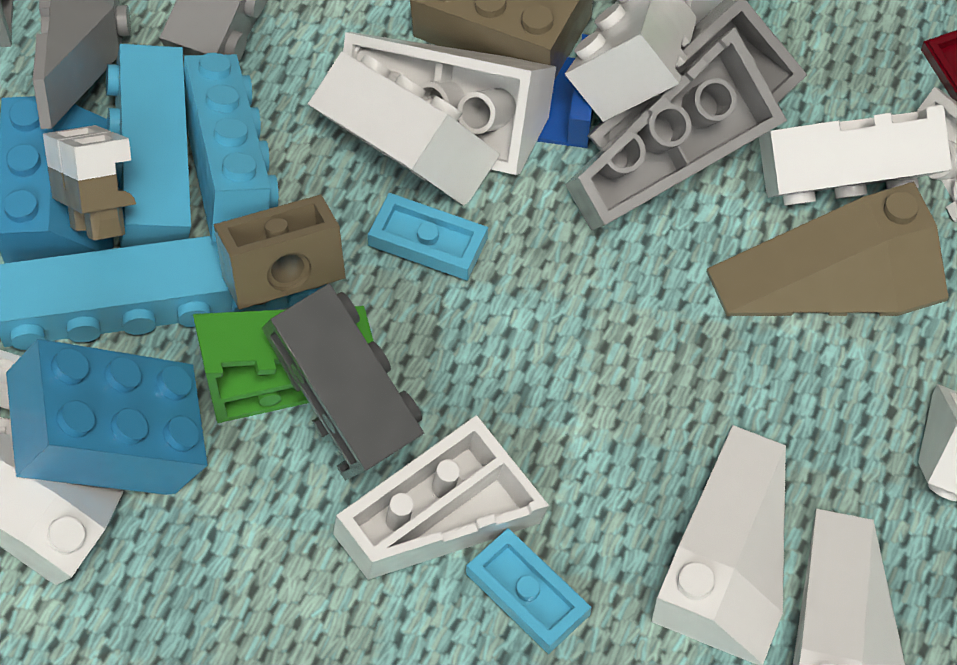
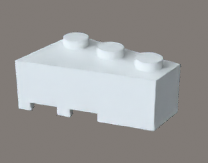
[565,0,697,122]
[308,51,500,206]
[759,105,952,206]
[333,415,549,580]

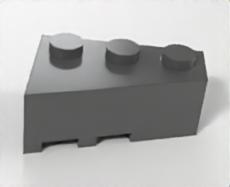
[262,283,424,480]

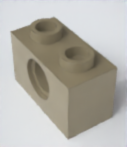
[213,194,346,310]

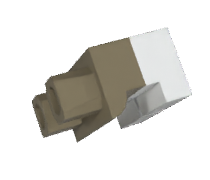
[43,125,136,240]

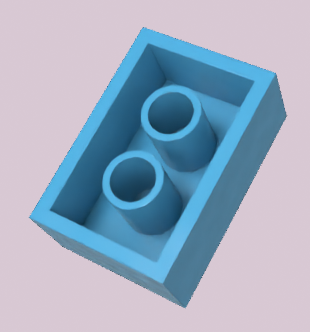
[6,339,208,495]

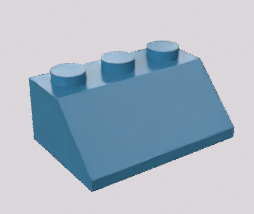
[0,96,114,264]

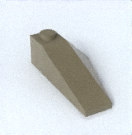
[706,182,949,316]

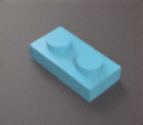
[368,193,488,281]
[466,528,591,654]

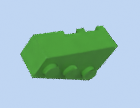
[193,306,373,423]

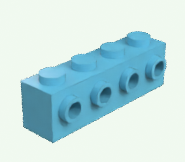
[106,44,191,248]
[184,53,279,242]

